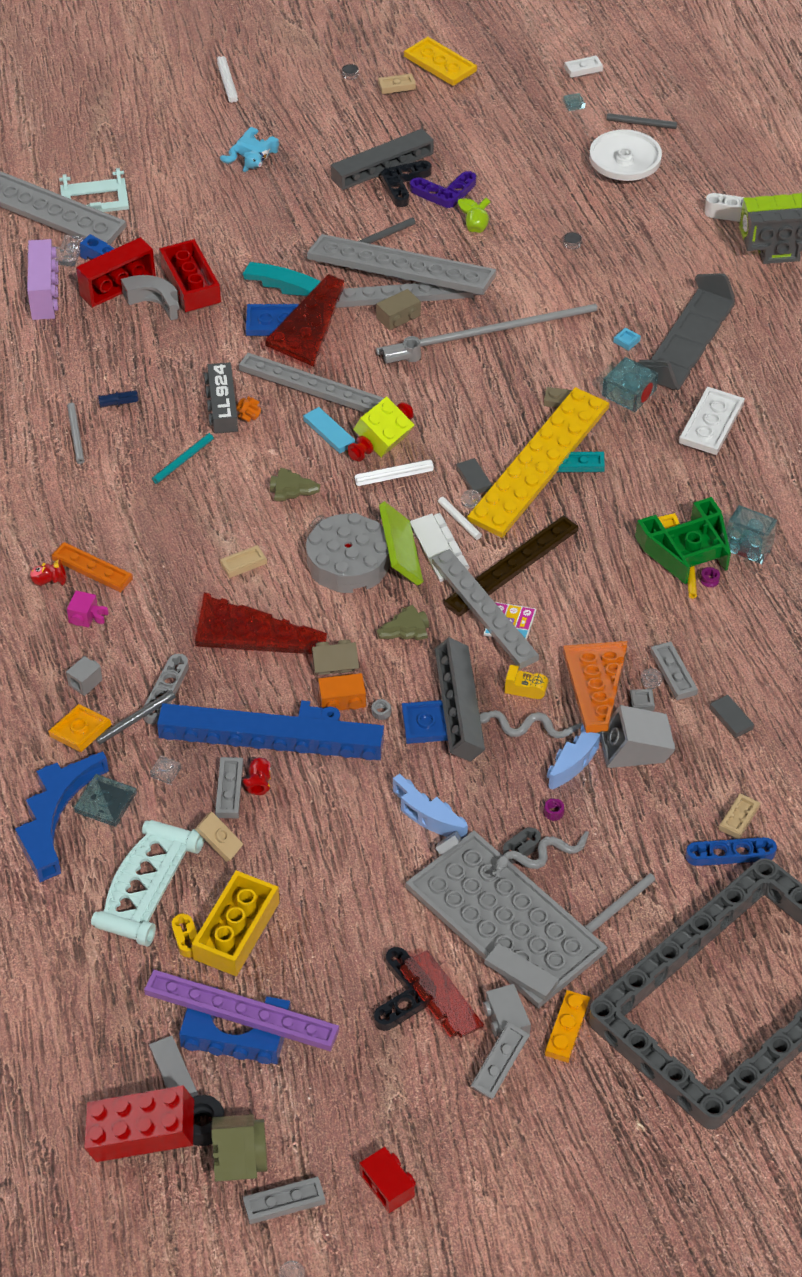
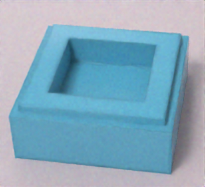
[613,327,641,351]

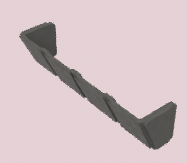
[637,273,735,390]

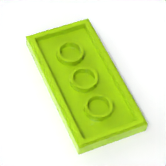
[379,501,423,586]

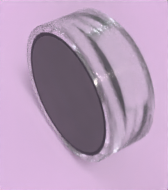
[342,64,359,80]
[563,232,582,249]

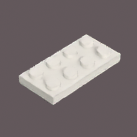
[679,387,745,455]

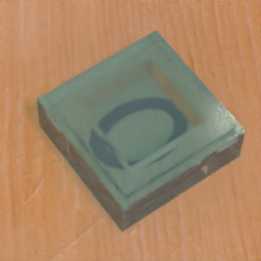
[563,93,585,111]

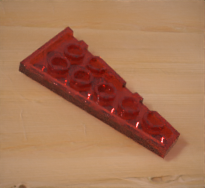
[265,274,345,367]
[195,592,327,654]

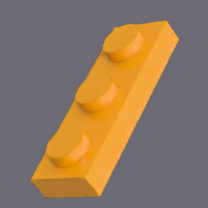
[545,990,590,1063]

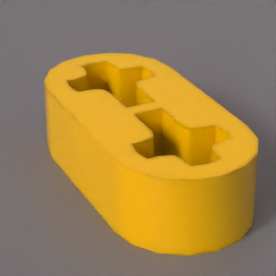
[172,914,197,958]

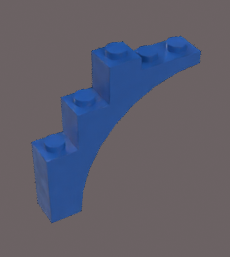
[15,751,109,882]

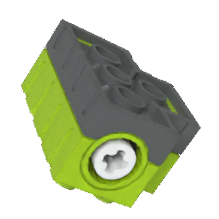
[739,193,802,264]

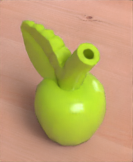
[458,198,490,233]

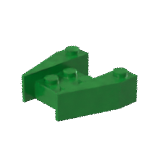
[635,497,731,584]

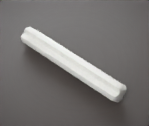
[217,56,238,103]
[355,459,434,486]

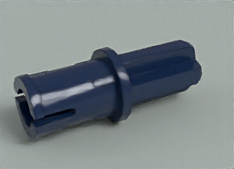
[98,390,139,408]

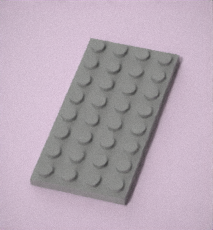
[405,831,607,1009]

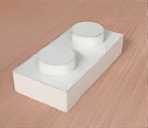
[564,55,603,78]

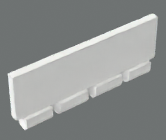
[410,513,469,582]

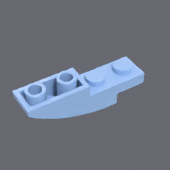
[547,723,600,790]
[393,774,468,840]

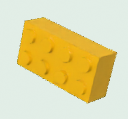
[192,870,280,977]

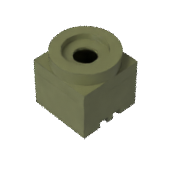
[211,1114,268,1182]

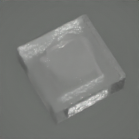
[150,755,181,784]

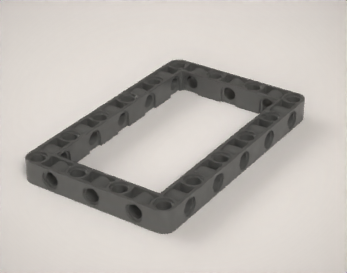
[588,858,802,1130]

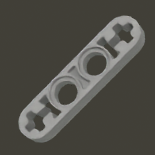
[144,654,189,725]

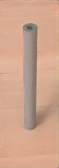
[67,403,85,464]
[585,873,656,933]

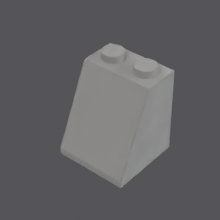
[599,705,675,768]

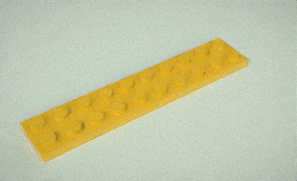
[467,387,609,538]

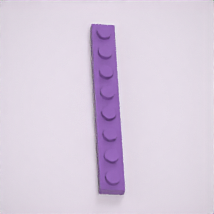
[144,970,339,1052]

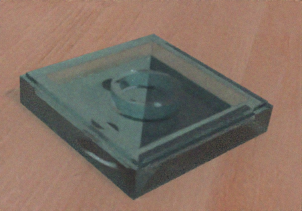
[74,774,137,827]

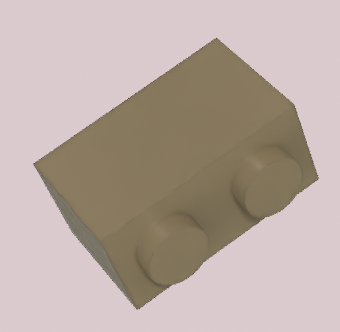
[376,289,421,331]
[312,639,359,676]

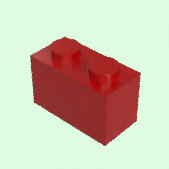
[359,1146,416,1213]

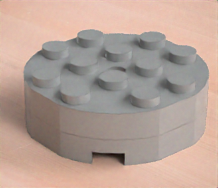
[306,513,391,593]

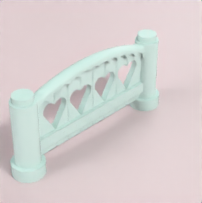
[91,820,205,947]

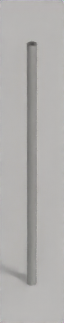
[376,304,597,356]

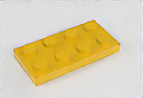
[404,37,477,86]

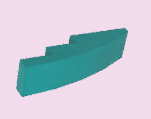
[243,262,323,296]

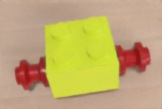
[348,396,415,462]

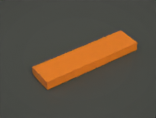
[51,542,133,593]

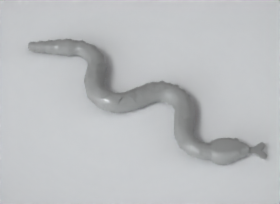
[480,710,582,738]
[492,831,589,878]

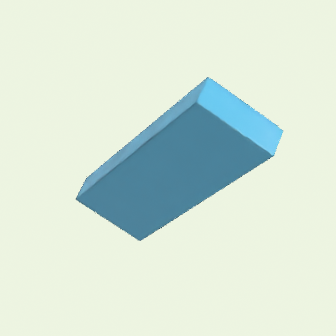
[303,407,356,454]

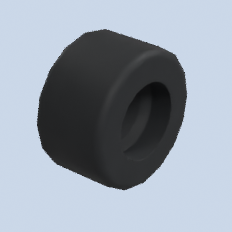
[193,1095,225,1146]

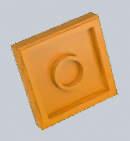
[48,704,112,752]

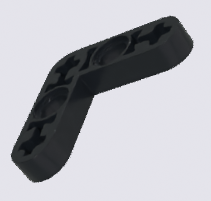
[381,160,432,207]
[374,947,436,1031]

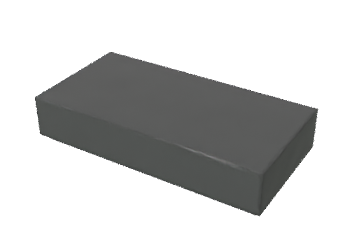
[456,458,492,496]
[709,695,754,738]

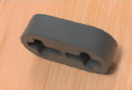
[503,827,541,864]

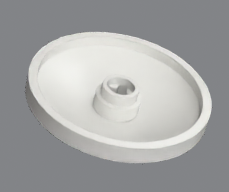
[589,130,662,181]

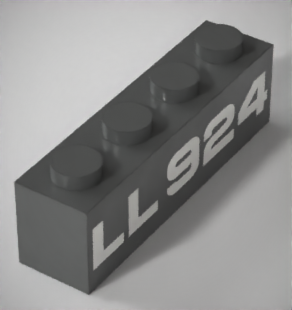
[204,362,238,434]

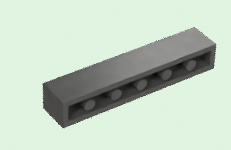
[331,129,434,190]
[435,637,485,762]

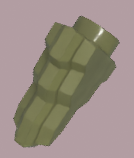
[270,468,321,501]
[376,605,429,640]

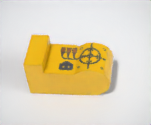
[504,665,549,699]

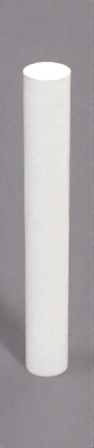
[438,497,482,540]

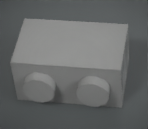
[483,984,531,1037]

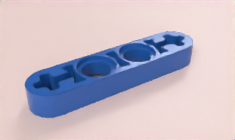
[686,837,777,866]

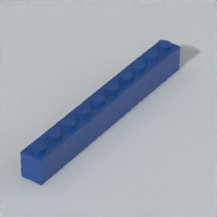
[157,703,384,760]

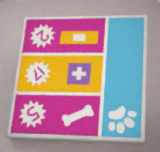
[484,602,537,640]

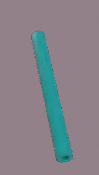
[152,433,214,484]

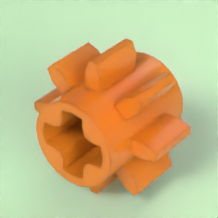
[236,396,261,422]

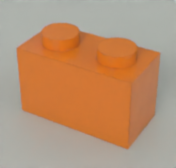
[318,673,366,711]

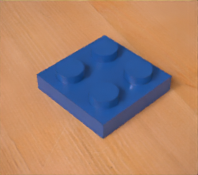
[402,700,448,744]

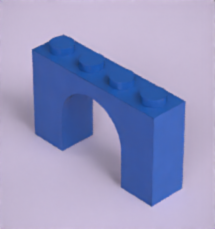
[179,986,291,1064]

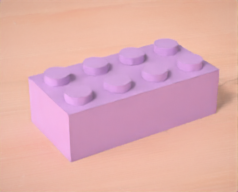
[27,239,59,320]

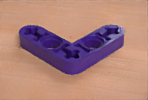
[410,171,476,208]

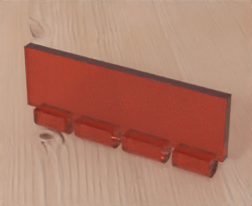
[400,950,484,1038]

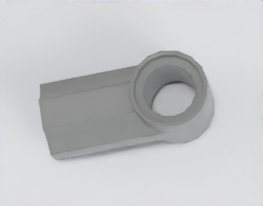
[382,336,421,364]

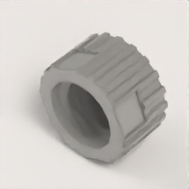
[371,699,391,720]

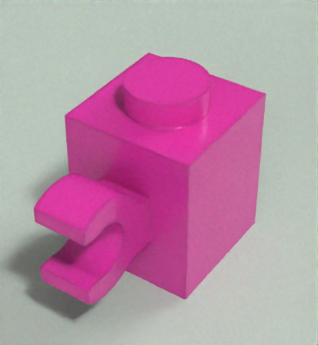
[67,590,109,627]

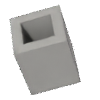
[66,656,102,696]

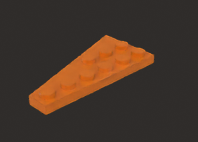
[563,641,628,733]

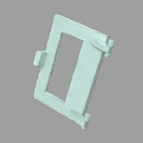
[59,168,129,212]

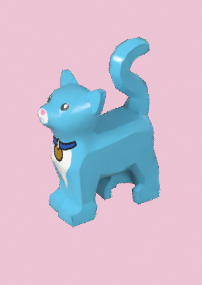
[220,127,279,172]

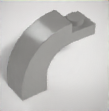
[121,275,179,320]

